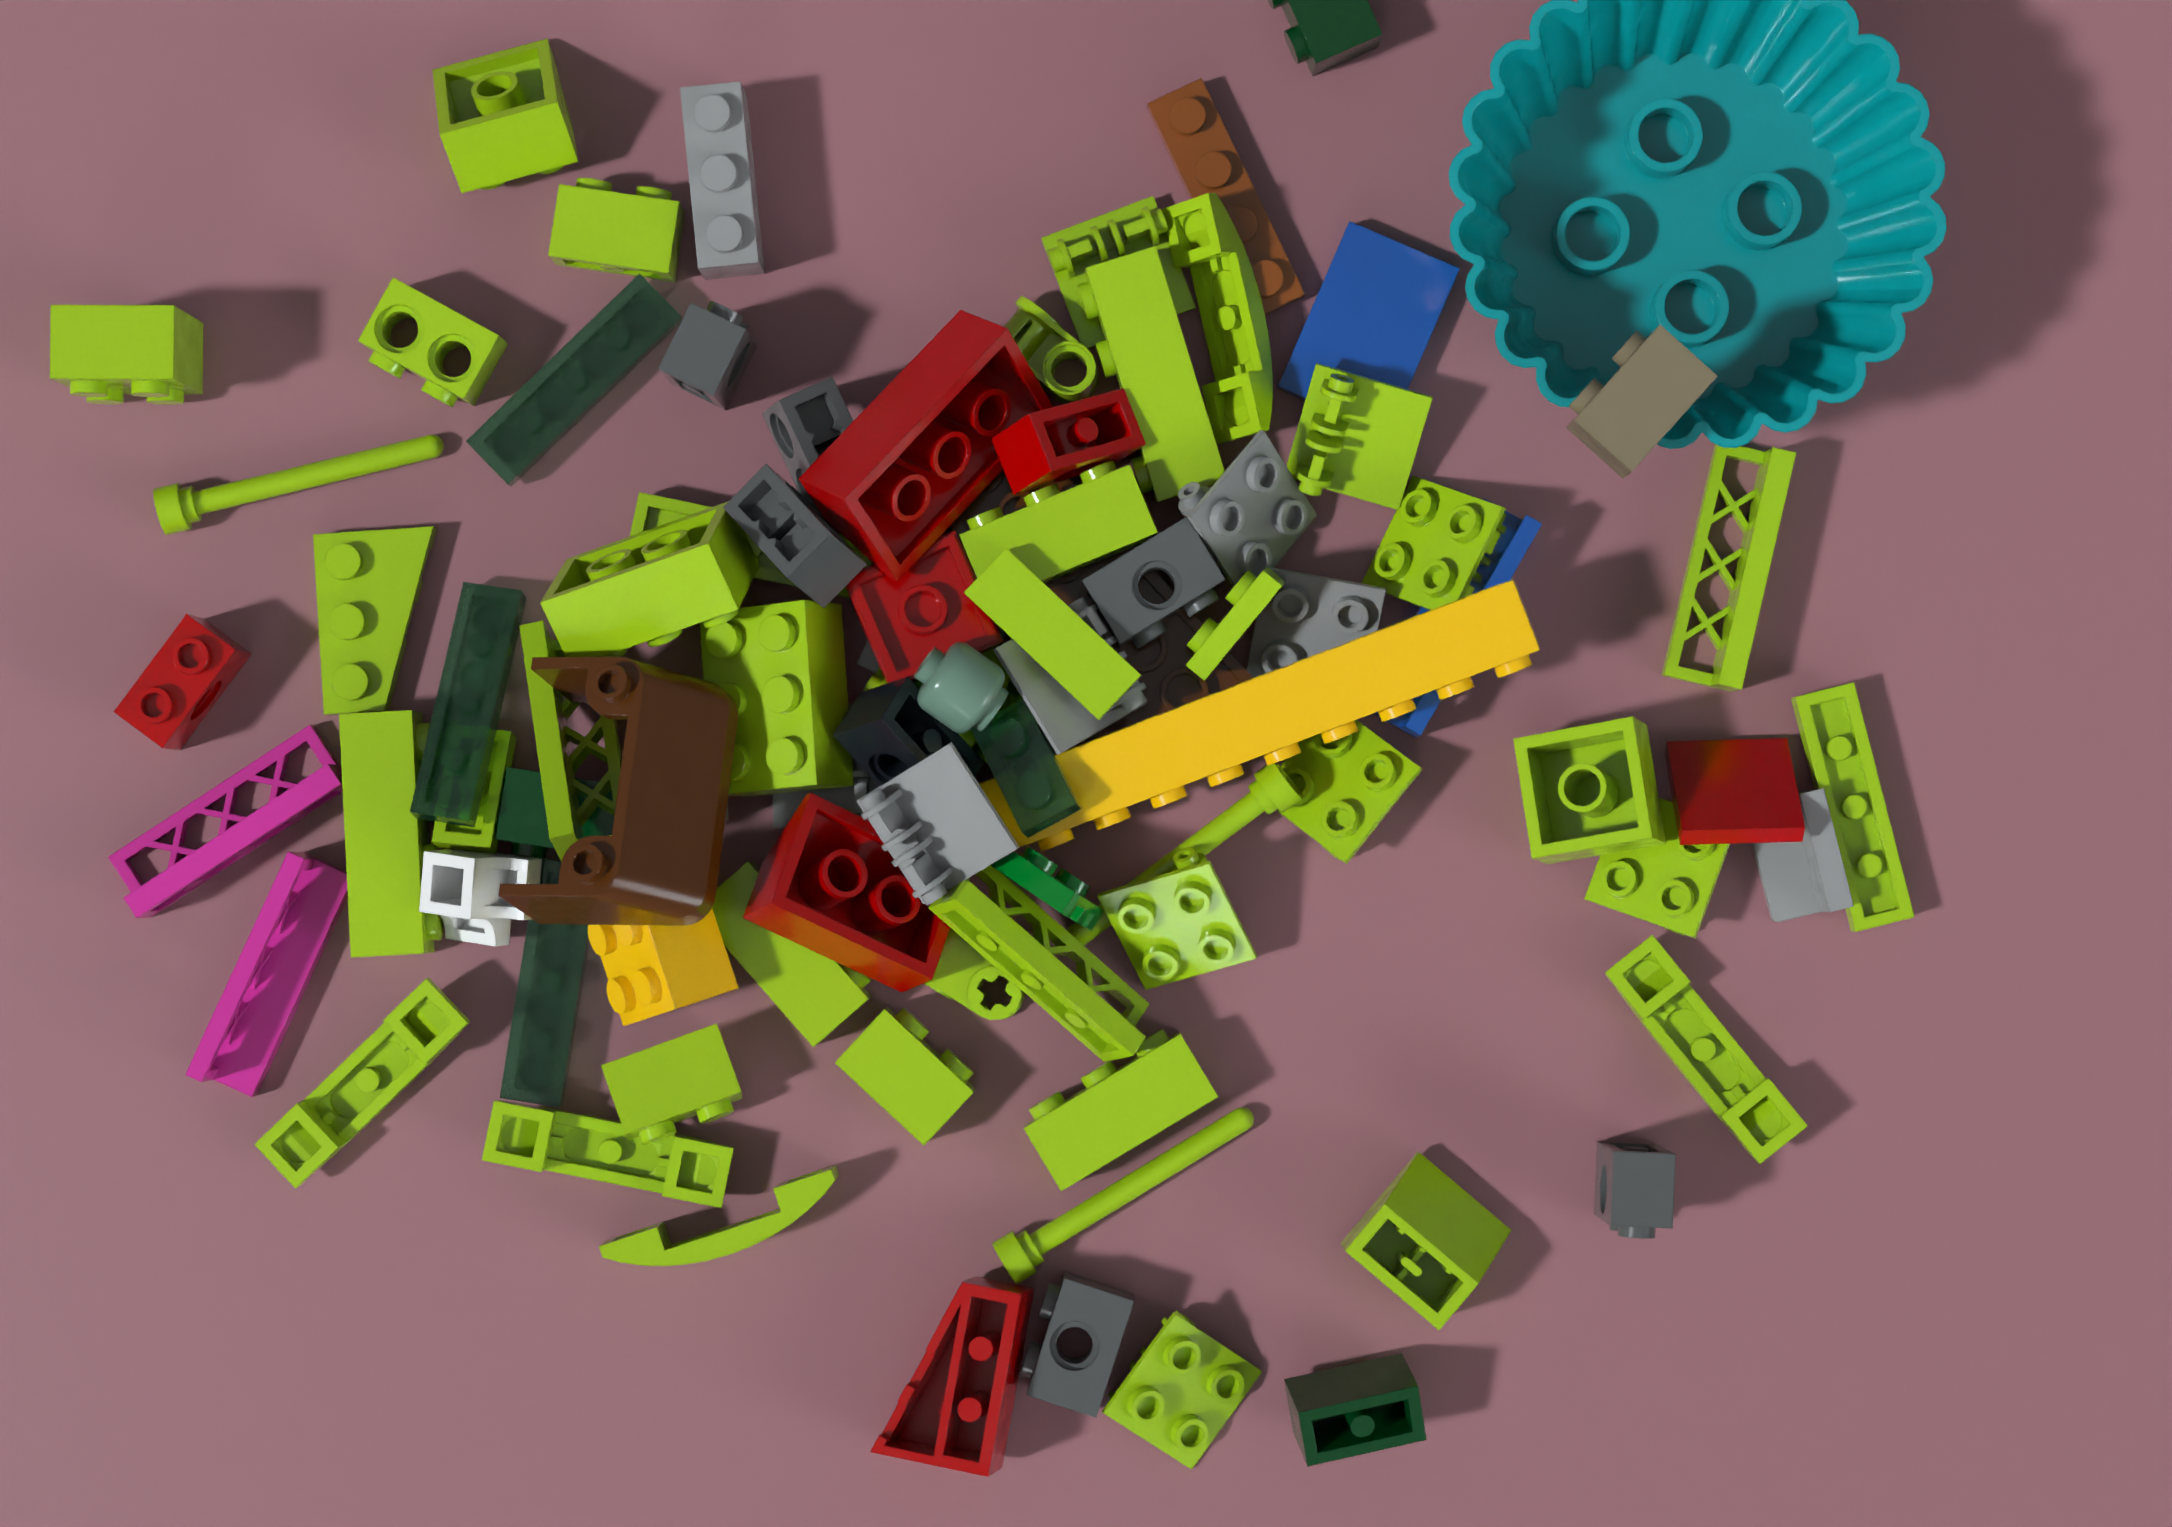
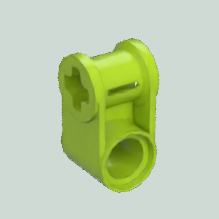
[1004,295,1098,404]
[924,928,1025,1020]

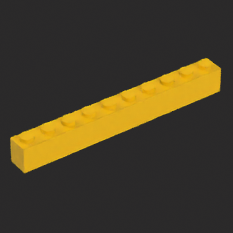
[979,578,1540,852]

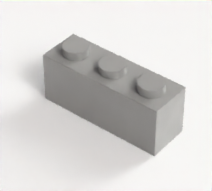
[680,81,765,280]

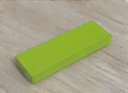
[964,548,1141,720]

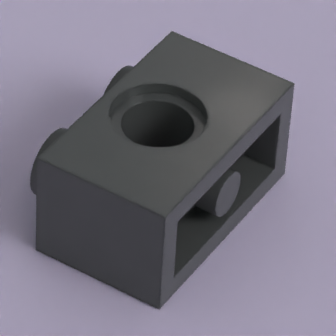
[658,301,757,410]
[1082,517,1225,649]
[1594,1142,1676,1239]
[1019,1272,1134,1418]

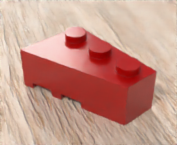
[870,1276,1035,1477]

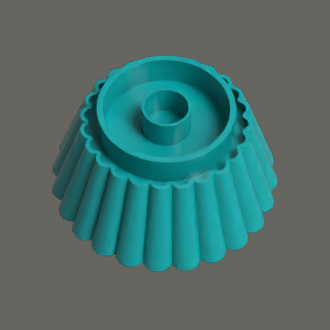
[1448,0,1947,449]

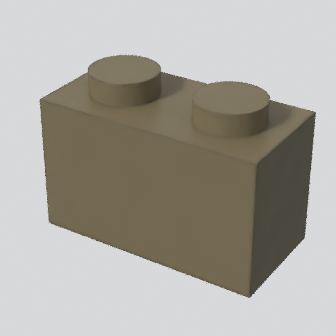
[1566,325,1718,478]

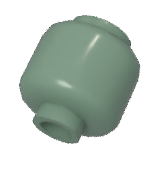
[913,641,1009,734]

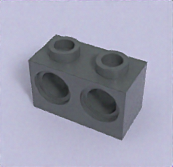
[762,377,853,518]
[723,464,867,608]

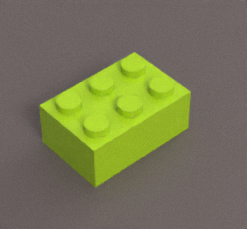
[540,501,759,657]
[700,600,854,797]

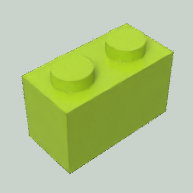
[548,178,686,282]
[835,1007,976,1146]
[601,1023,742,1145]

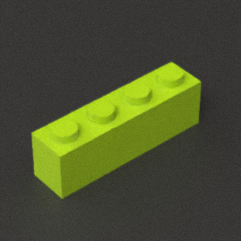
[1077,246,1225,502]
[339,710,443,958]

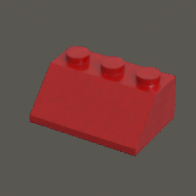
[743,793,950,993]

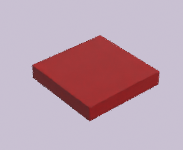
[845,531,1003,683]
[1665,738,1805,845]

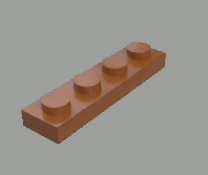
[1147,78,1305,316]

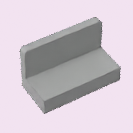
[1751,788,1854,922]

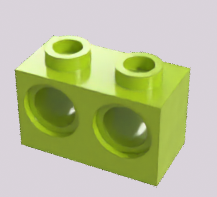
[358,277,508,408]

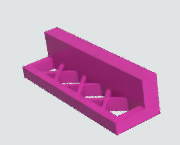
[108,725,343,918]
[185,852,348,1097]

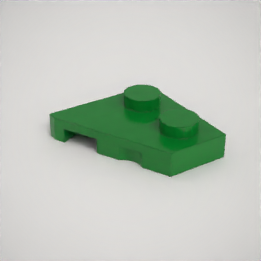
[991,846,1104,931]

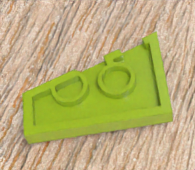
[313,526,437,716]

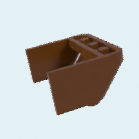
[498,656,738,926]

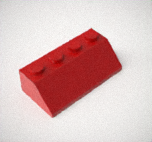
[798,310,1053,582]

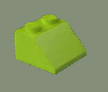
[432,38,578,193]

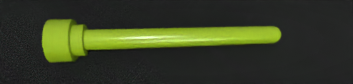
[153,434,444,535]
[1054,763,1303,956]
[992,1107,1254,1285]

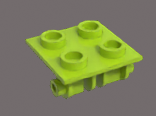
[1041,196,1196,349]
[1287,363,1433,510]
[1361,476,1507,610]
[1276,720,1423,864]
[1584,798,1730,939]
[1097,847,1257,990]
[1102,1310,1262,1470]

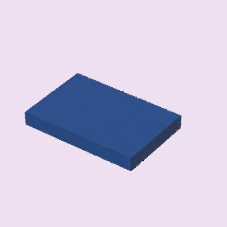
[1277,221,1460,401]

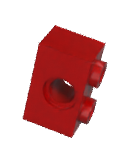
[991,388,1146,495]
[114,614,252,750]

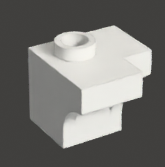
[419,849,542,947]

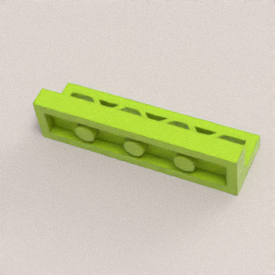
[1661,444,1796,692]
[519,620,622,862]
[928,865,1149,1062]

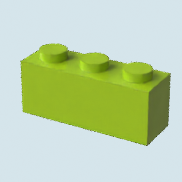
[959,461,1158,584]
[712,861,872,1047]
[1023,1028,1218,1191]

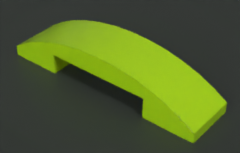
[1162,193,1273,444]
[1604,935,1808,1164]
[254,978,471,1189]
[482,1100,734,1208]
[599,1164,839,1266]

